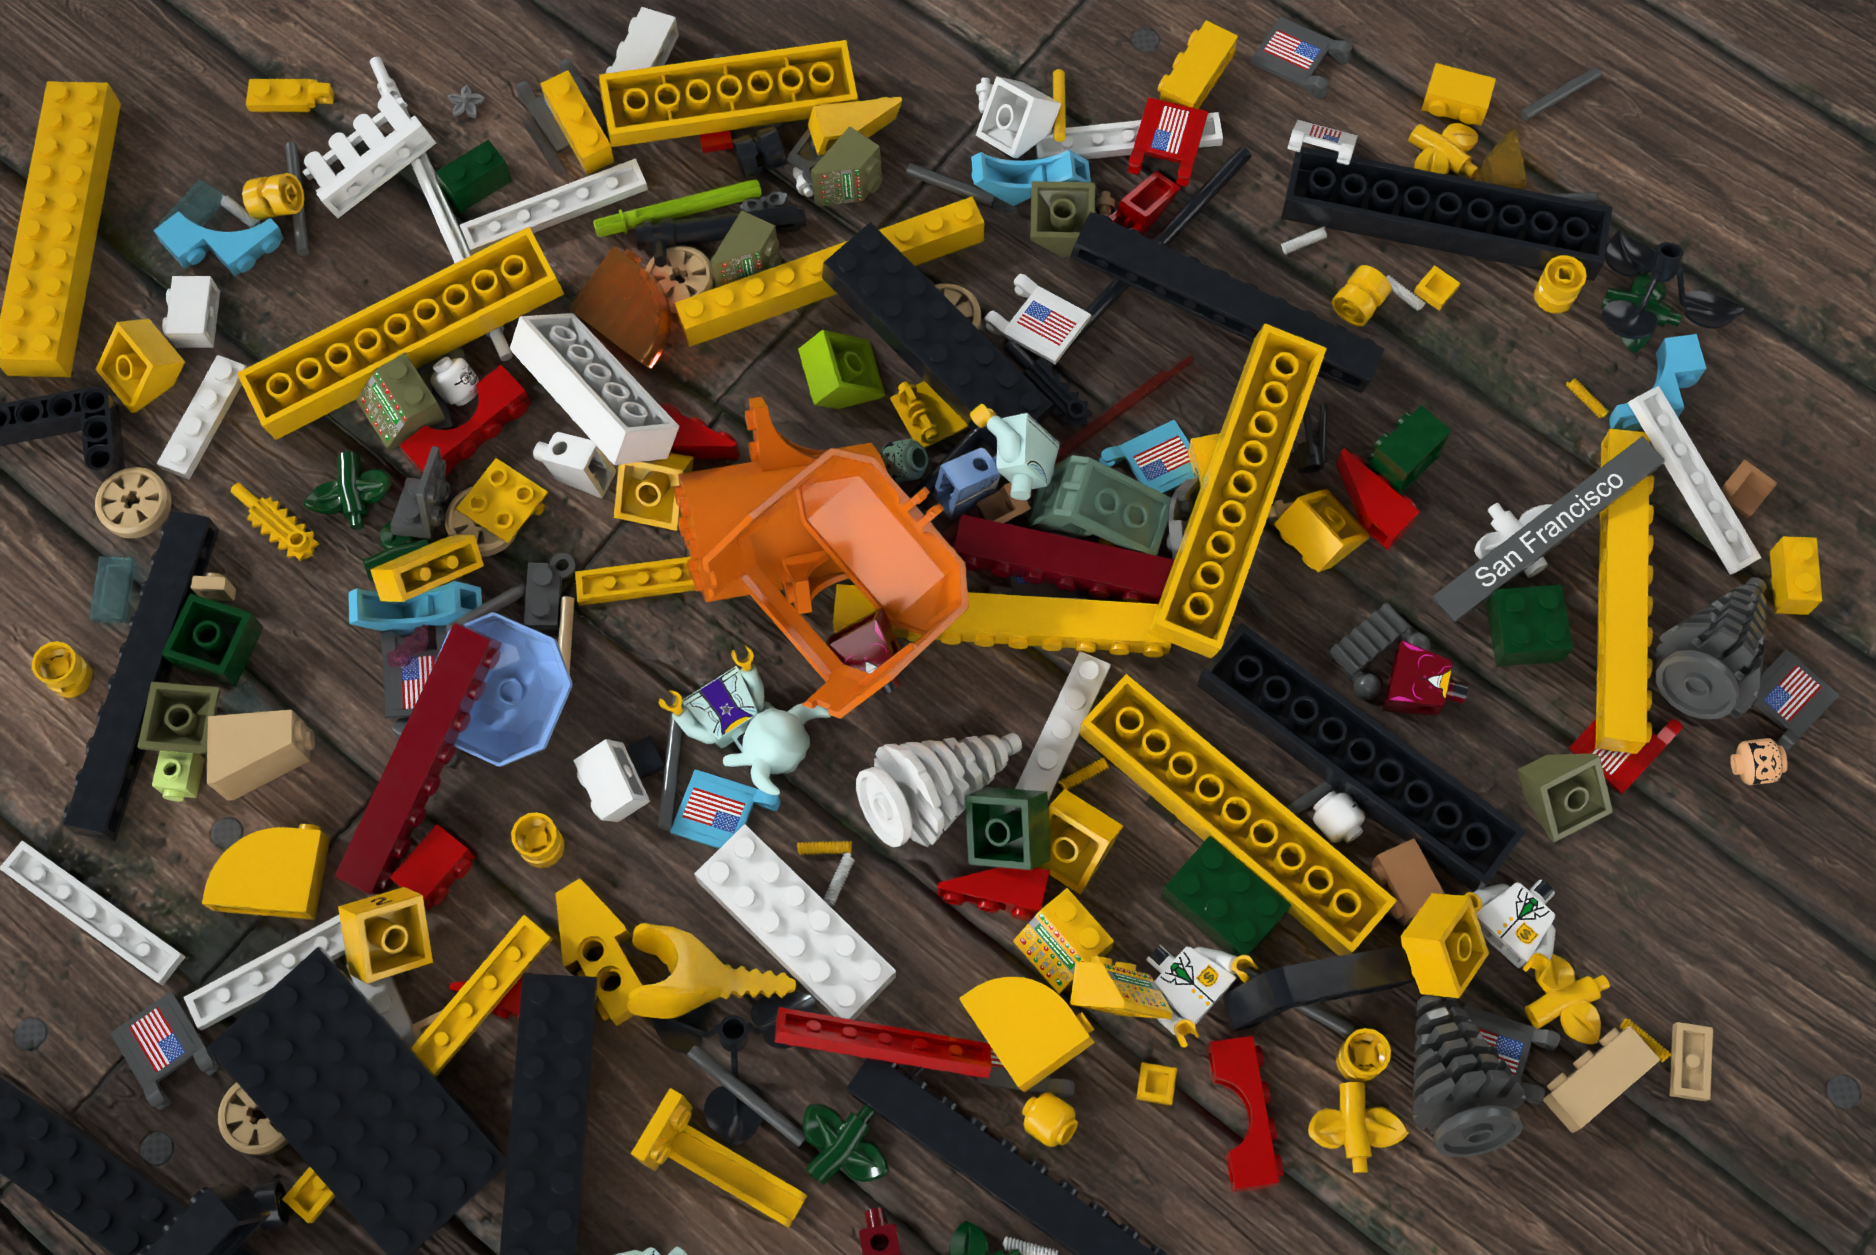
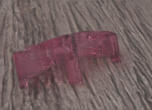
[387,624,429,667]

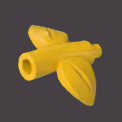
[1408,123,1479,179]
[1525,954,1610,1044]
[1308,1082,1409,1173]

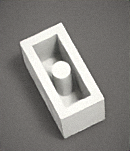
[162,276,220,348]
[573,739,650,822]

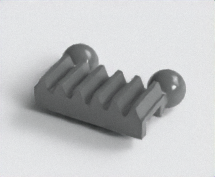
[1327,602,1430,700]

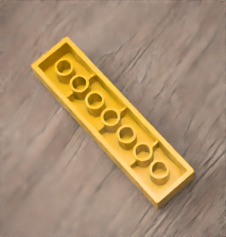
[599,40,858,147]

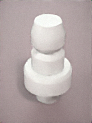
[976,78,993,113]
[793,167,813,197]

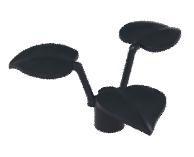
[1601,230,1745,339]
[652,992,815,1147]

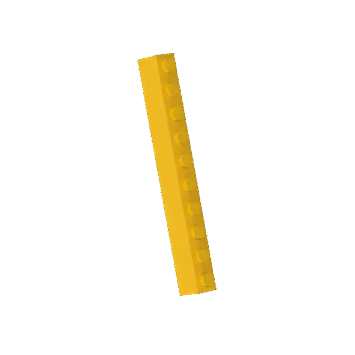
[674,196,984,347]
[1595,429,1654,754]
[833,584,1172,658]

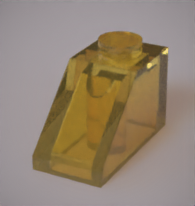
[1475,129,1527,190]

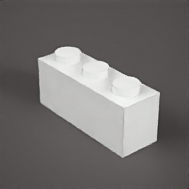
[605,7,679,74]

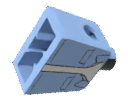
[933,448,1002,521]

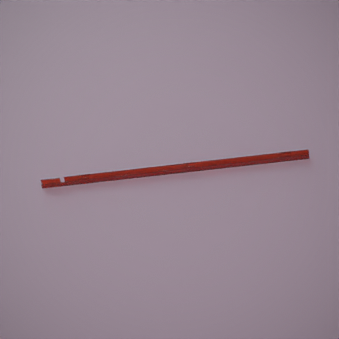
[941,355,1194,543]

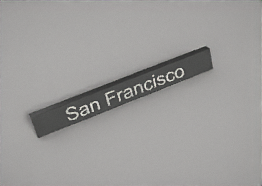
[1432,436,1665,625]

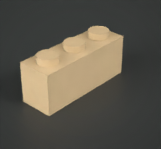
[1543,1026,1660,1133]

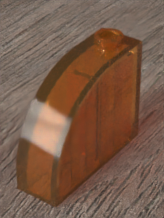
[568,246,671,369]

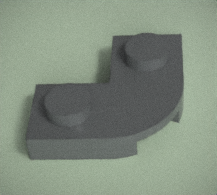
[1167,479,1200,560]

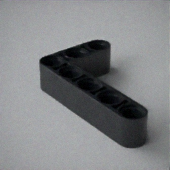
[0,386,125,483]
[1222,945,1415,1031]

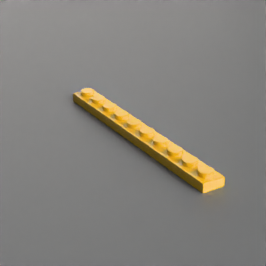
[282,915,553,1223]

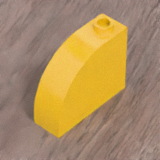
[202,824,330,920]
[959,977,1095,1093]

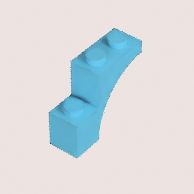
[971,149,1091,206]
[153,211,284,277]
[1608,334,1707,431]
[349,581,482,637]

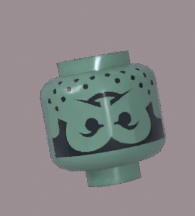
[880,438,928,484]

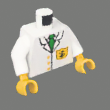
[1463,880,1556,981]
[1147,945,1258,1047]

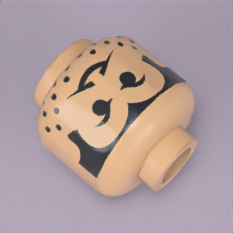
[1731,738,1787,785]

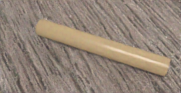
[558,596,574,675]

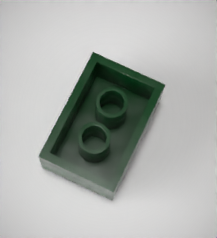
[1161,836,1292,957]

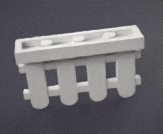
[303,95,436,219]

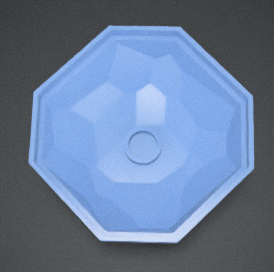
[432,612,573,767]

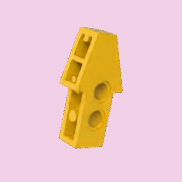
[555,879,643,1026]

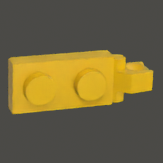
[246,79,335,112]

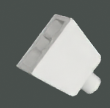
[533,432,617,499]

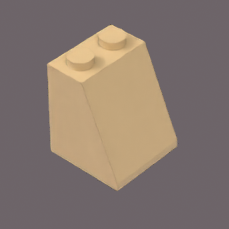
[207,710,315,801]

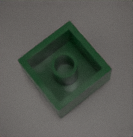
[1368,405,1452,495]
[1486,585,1573,667]
[161,593,263,687]
[965,787,1050,870]

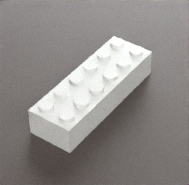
[510,313,680,465]
[694,824,896,1020]

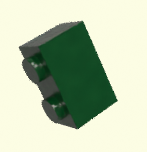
[436,139,512,213]

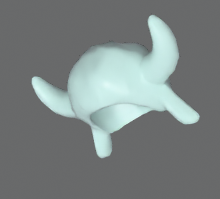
[723,701,831,796]

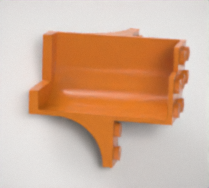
[674,397,887,614]

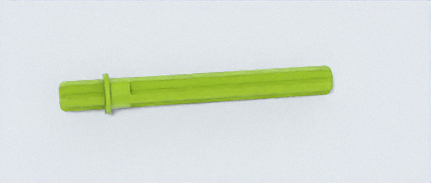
[594,179,761,237]

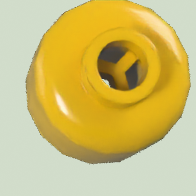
[1022,1092,1078,1148]

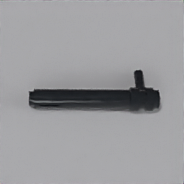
[635,205,806,267]

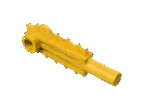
[231,483,319,562]

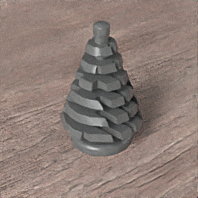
[1656,577,1767,719]
[1412,994,1526,1157]

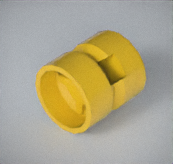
[242,173,305,220]
[1534,255,1587,313]
[1331,265,1392,326]
[32,641,93,698]
[511,812,565,868]
[1336,1028,1391,1083]

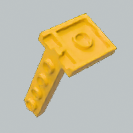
[631,1088,808,1228]

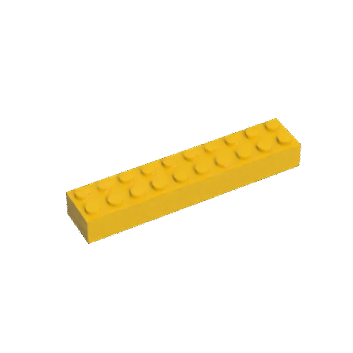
[0,81,121,378]
[237,227,564,440]
[1148,323,1327,659]
[1079,674,1397,956]

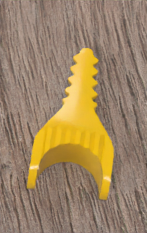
[627,923,796,1019]

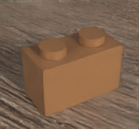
[1371,838,1444,926]

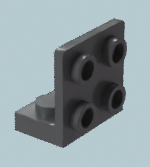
[390,446,450,539]

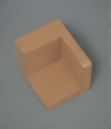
[1721,459,1777,518]
[976,482,1031,524]

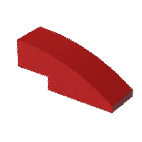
[1109,171,1181,236]

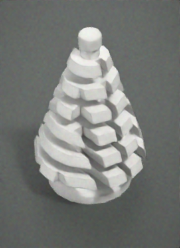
[856,733,1022,847]

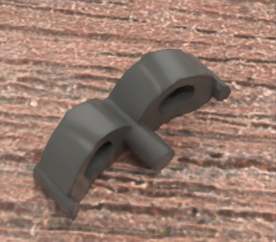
[740,191,788,212]

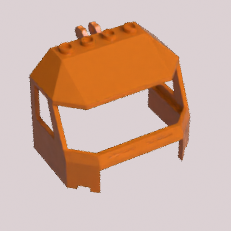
[702,448,969,719]

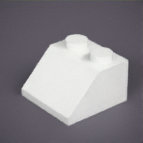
[976,76,1061,158]

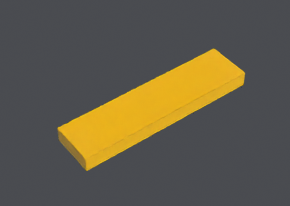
[575,556,695,606]

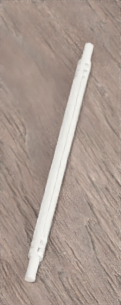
[370,57,513,361]

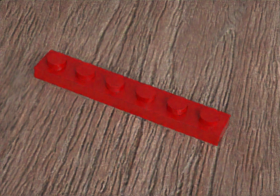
[775,1007,992,1078]

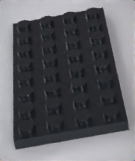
[207,947,508,1255]

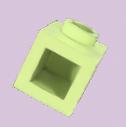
[152,751,205,802]

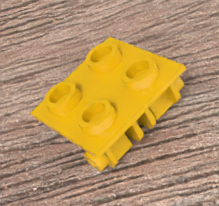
[890,381,969,448]
[456,458,548,544]

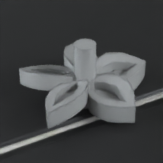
[447,85,485,118]

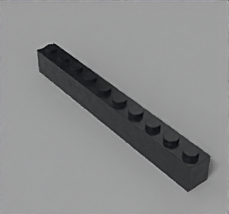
[1070,212,1385,393]
[63,510,219,841]
[846,1058,1169,1255]

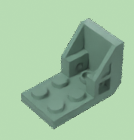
[1025,455,1172,556]

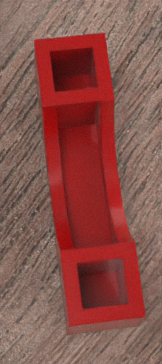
[399,365,531,477]
[1207,1036,1284,1193]

